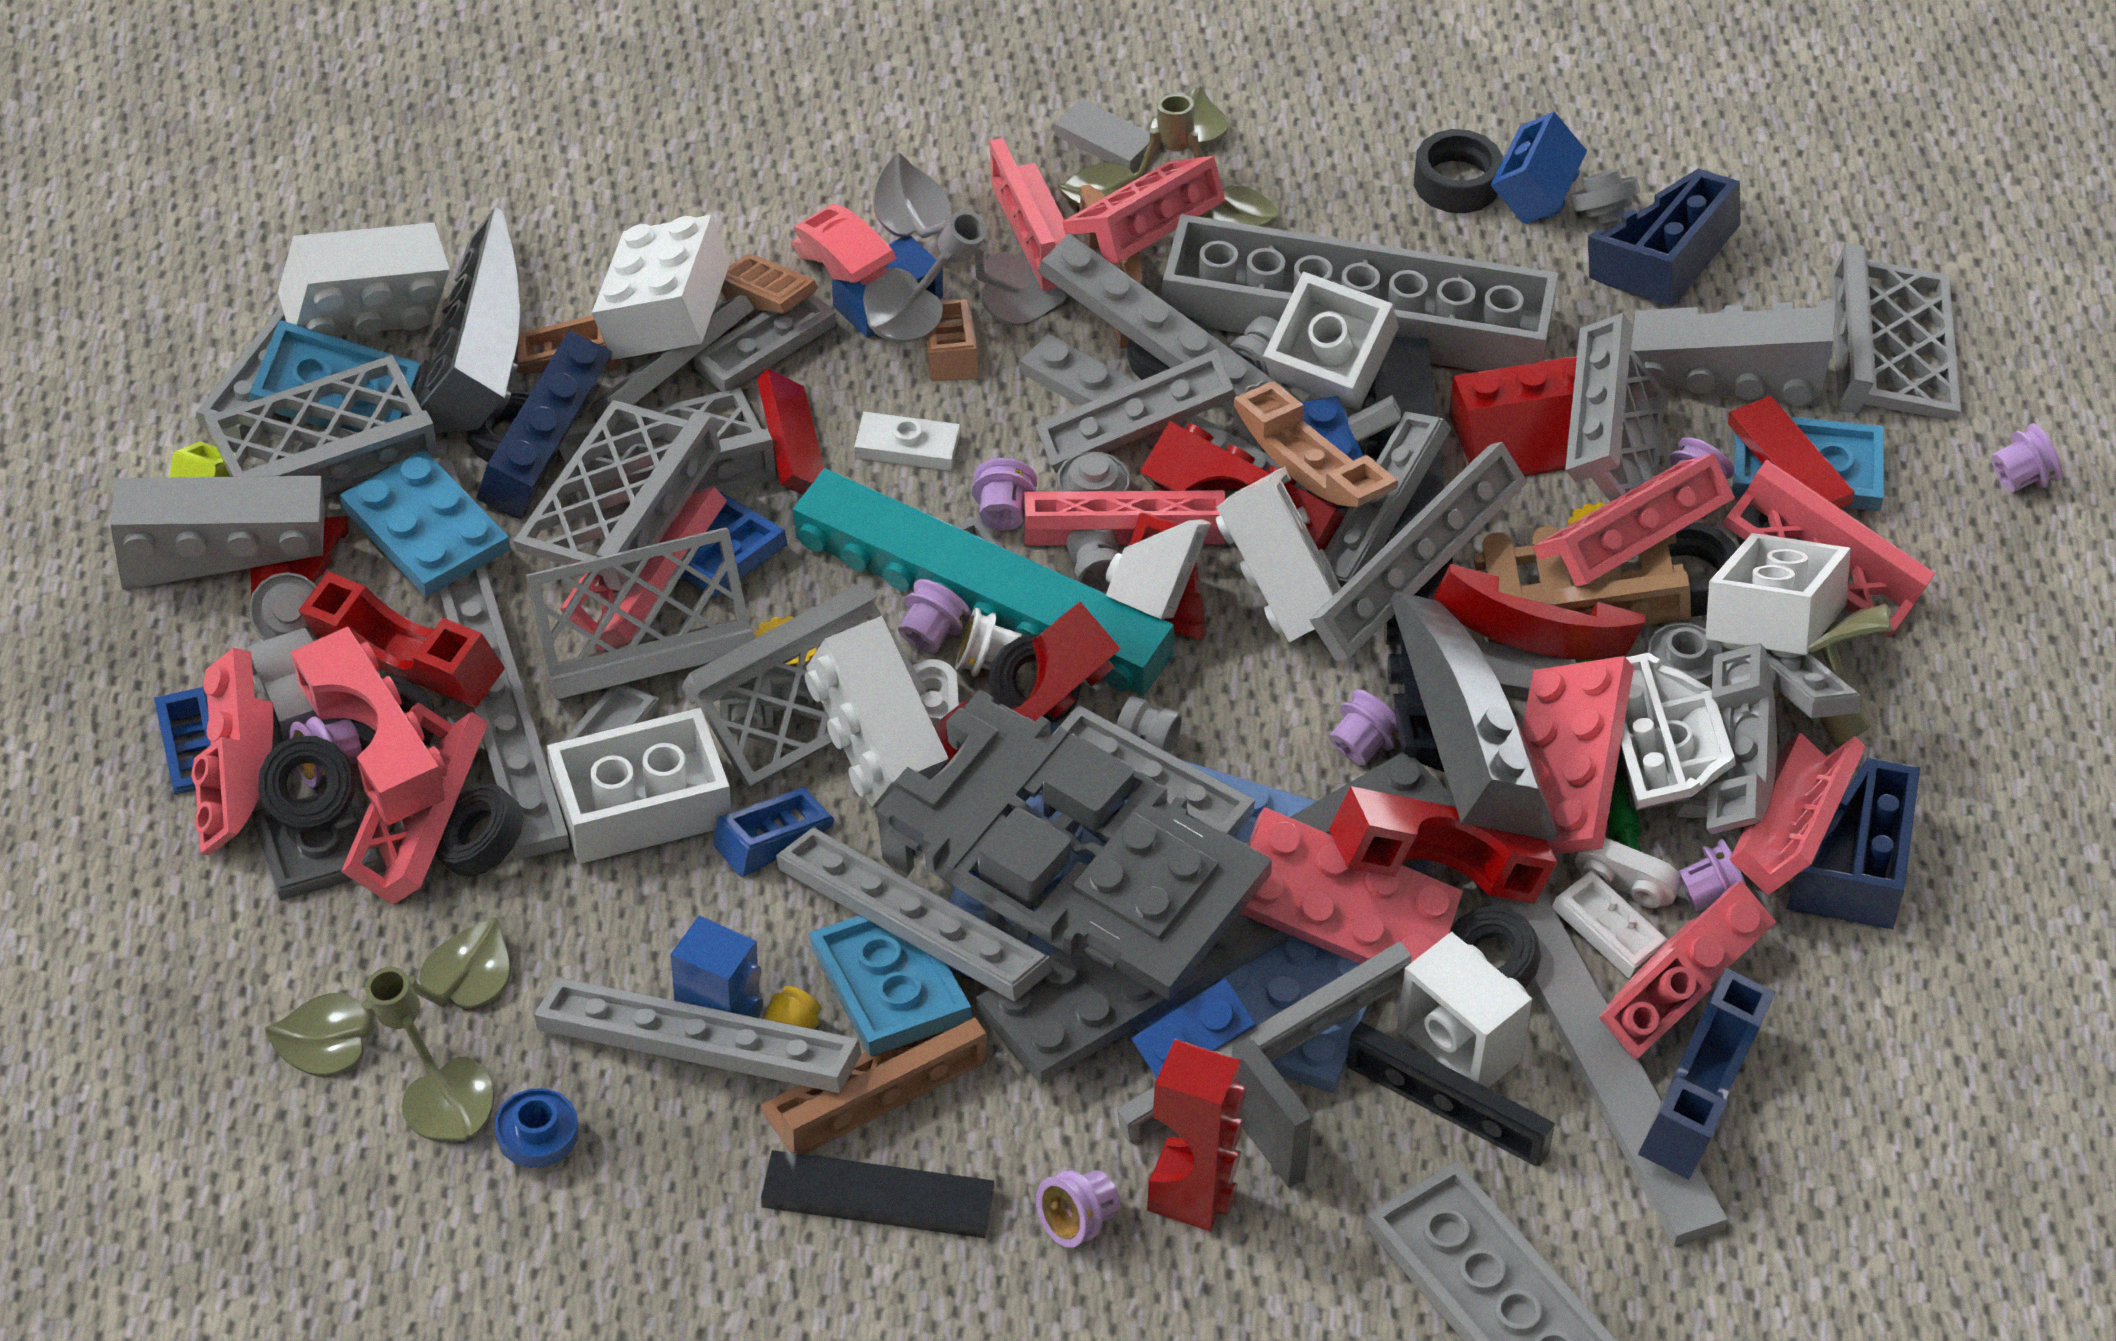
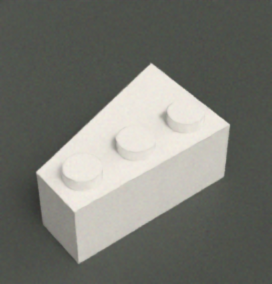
[1216,466,1341,642]

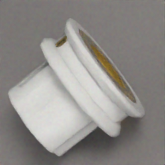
[955,607,1022,677]

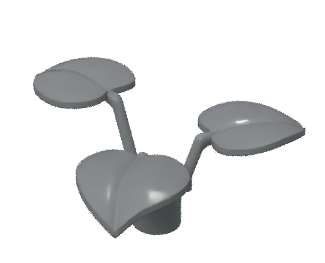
[863,153,1066,342]

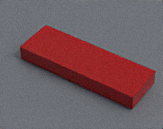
[757,369,824,495]
[1728,395,1855,509]

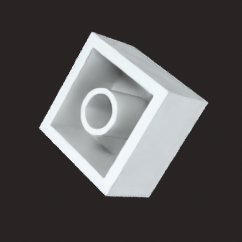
[1263,271,1399,411]
[1397,932,1532,1088]

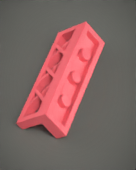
[989,138,1066,291]
[1062,156,1225,264]
[1532,453,1735,586]
[1722,460,1935,637]
[560,487,727,651]
[1024,491,1226,546]
[341,702,488,904]
[1729,732,1866,895]

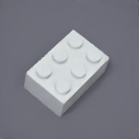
[592,215,731,360]
[278,223,450,336]
[1705,533,1851,658]
[805,616,949,807]
[547,708,731,864]

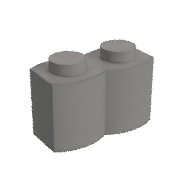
[246,628,342,742]

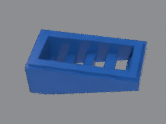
[154,687,211,795]
[713,787,834,877]

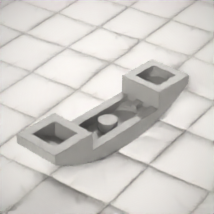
[1707,643,1777,835]

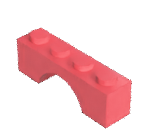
[290,627,447,826]

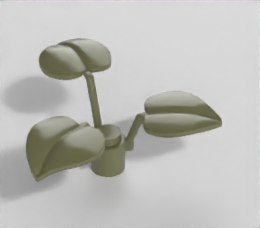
[1058,86,1278,227]
[1719,604,1892,746]
[265,918,511,1141]

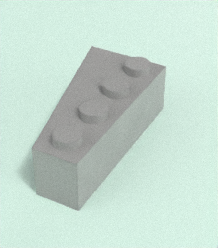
[1631,300,1836,407]
[110,476,325,589]

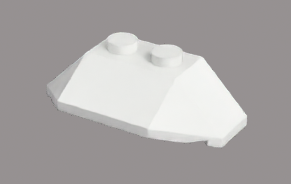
[1619,653,1736,811]

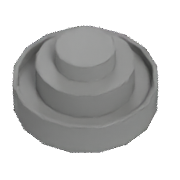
[1570,169,1641,223]
[1057,452,1129,491]
[248,572,316,641]
[1647,623,1723,686]

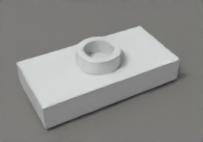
[854,411,960,471]
[1552,870,1668,979]

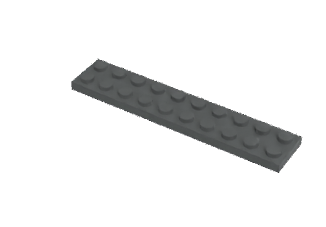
[977,752,1456,1084]

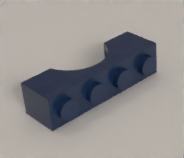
[476,330,613,519]
[1637,967,1776,1180]

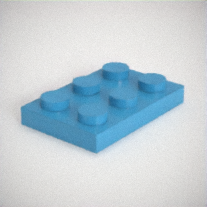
[248,320,420,433]
[1732,417,1884,511]
[340,449,510,597]
[809,915,972,1057]

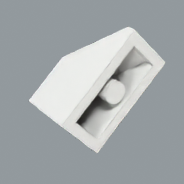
[1106,519,1211,619]

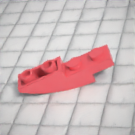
[791,203,897,285]
[191,647,273,856]
[1599,881,1776,1059]

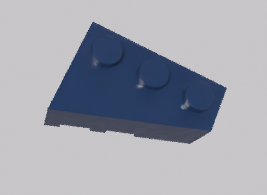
[1588,168,1741,306]
[1786,757,1920,929]

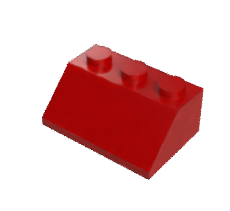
[1449,356,1577,476]

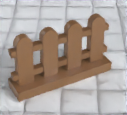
[1473,525,1691,645]

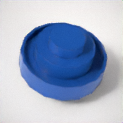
[495,1088,578,1168]

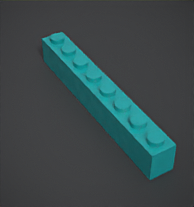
[793,468,1174,697]

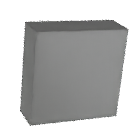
[1348,395,1401,441]

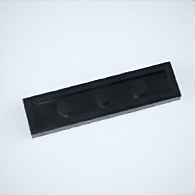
[1347,1021,1555,1167]
[761,1150,994,1238]

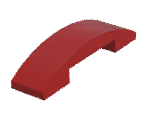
[1434,564,1646,660]

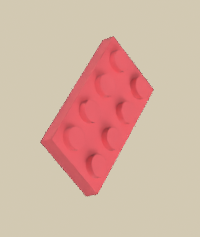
[1522,656,1634,855]
[1240,807,1463,964]

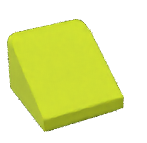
[169,441,235,478]

